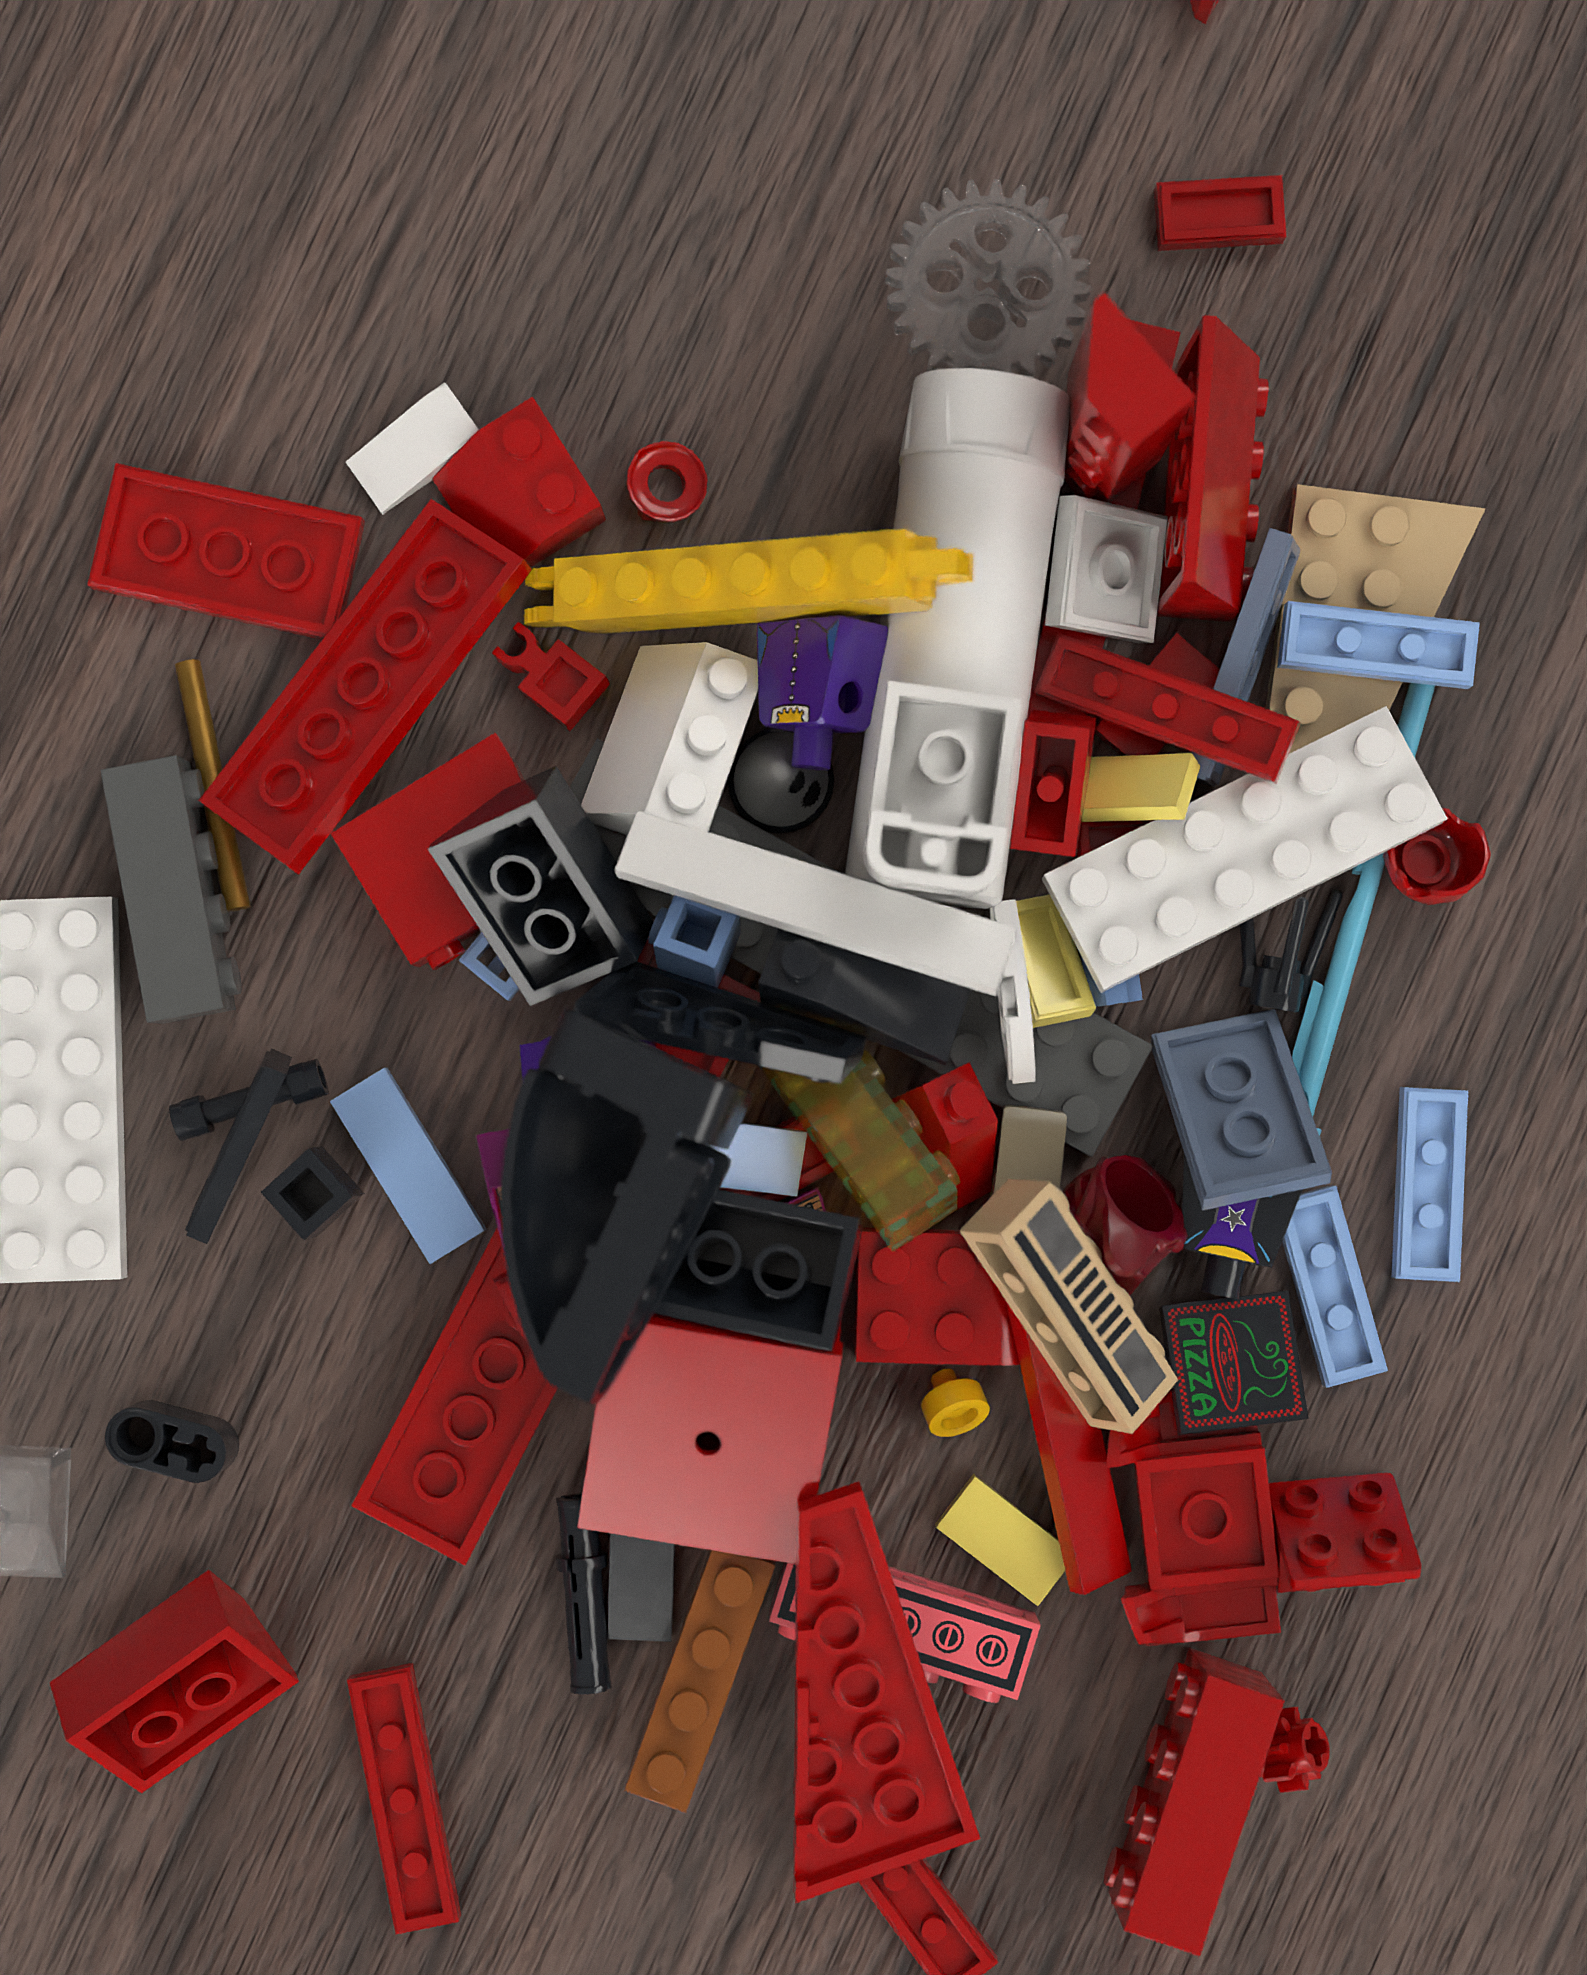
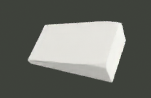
[346,382,479,515]

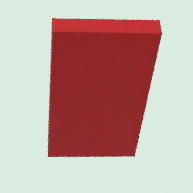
[87,463,366,640]

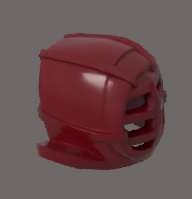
[1062,1155,1188,1296]

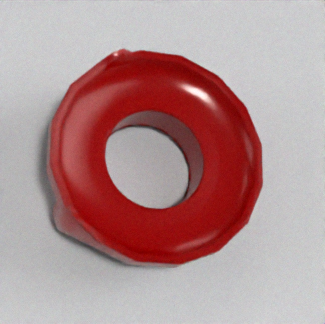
[626,441,708,523]

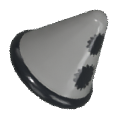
[728,728,834,833]

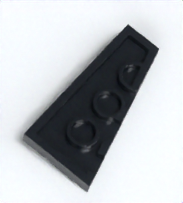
[574,962,867,1083]

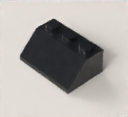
[428,766,654,1006]
[654,1190,863,1352]

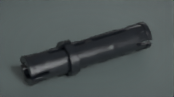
[556,1493,612,1694]

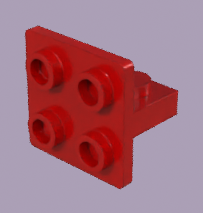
[1269,1473,1422,1593]

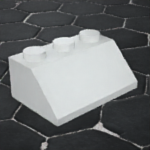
[581,642,758,836]

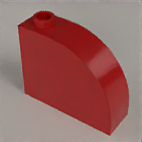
[330,733,524,970]

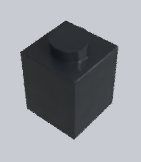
[261,1146,365,1240]

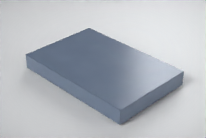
[1151,1009,1332,1210]

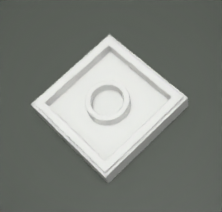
[1045,495,1168,643]

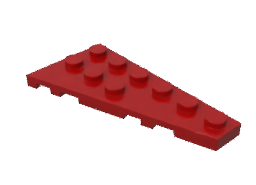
[793,1481,980,1903]

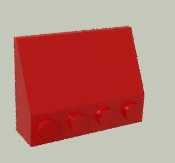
[1157,315,1269,622]

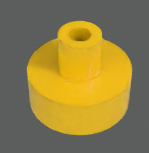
[921,1369,990,1437]

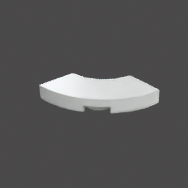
[990,899,1035,1084]

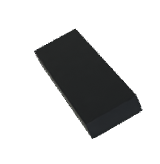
[185,1048,292,1244]

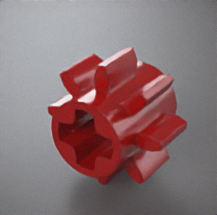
[1260,1707,1330,1793]

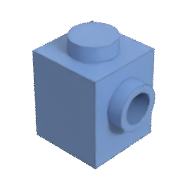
[648,895,741,988]

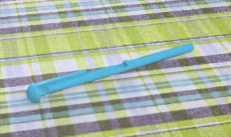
[1292,683,1435,1136]

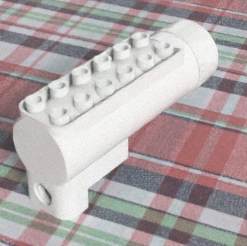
[845,368,1071,908]

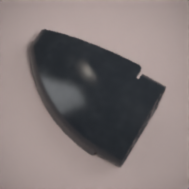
[500,1008,754,1404]

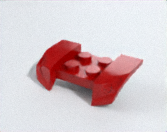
[1106,1389,1281,1646]

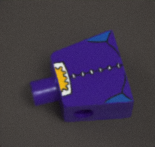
[757,616,889,770]

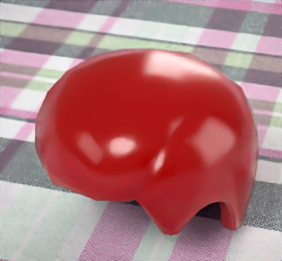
[1383,808,1491,905]

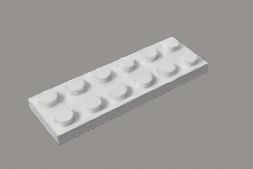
[1042,706,1448,993]
[0,897,127,1283]

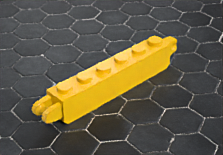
[524,529,974,634]

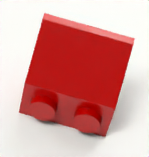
[432,396,606,567]

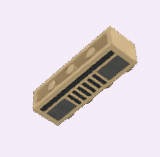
[960,1179,1179,1434]

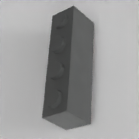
[101,755,242,1024]

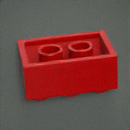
[49,1570,299,1794]

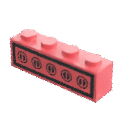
[769,1562,1041,1703]

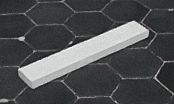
[615,811,1017,996]

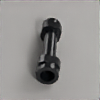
[169,1058,329,1141]

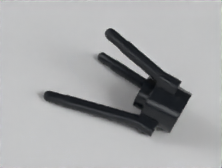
[1239,889,1343,1012]

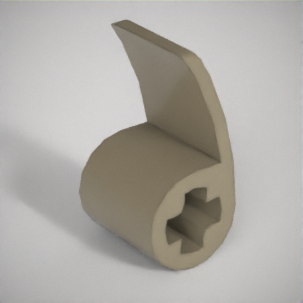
[988,1104,1067,1200]

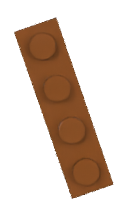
[624,1550,776,1813]

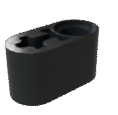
[105,1400,239,1483]

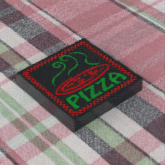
[1159,1291,1309,1435]

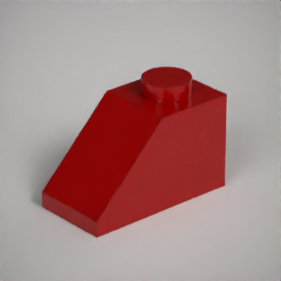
[1010,710,1096,857]
[882,1062,998,1219]

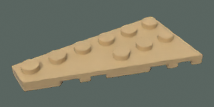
[1266,484,1485,754]

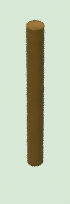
[175,659,251,912]

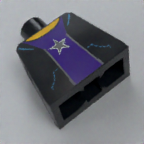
[1182,1153,1303,1299]

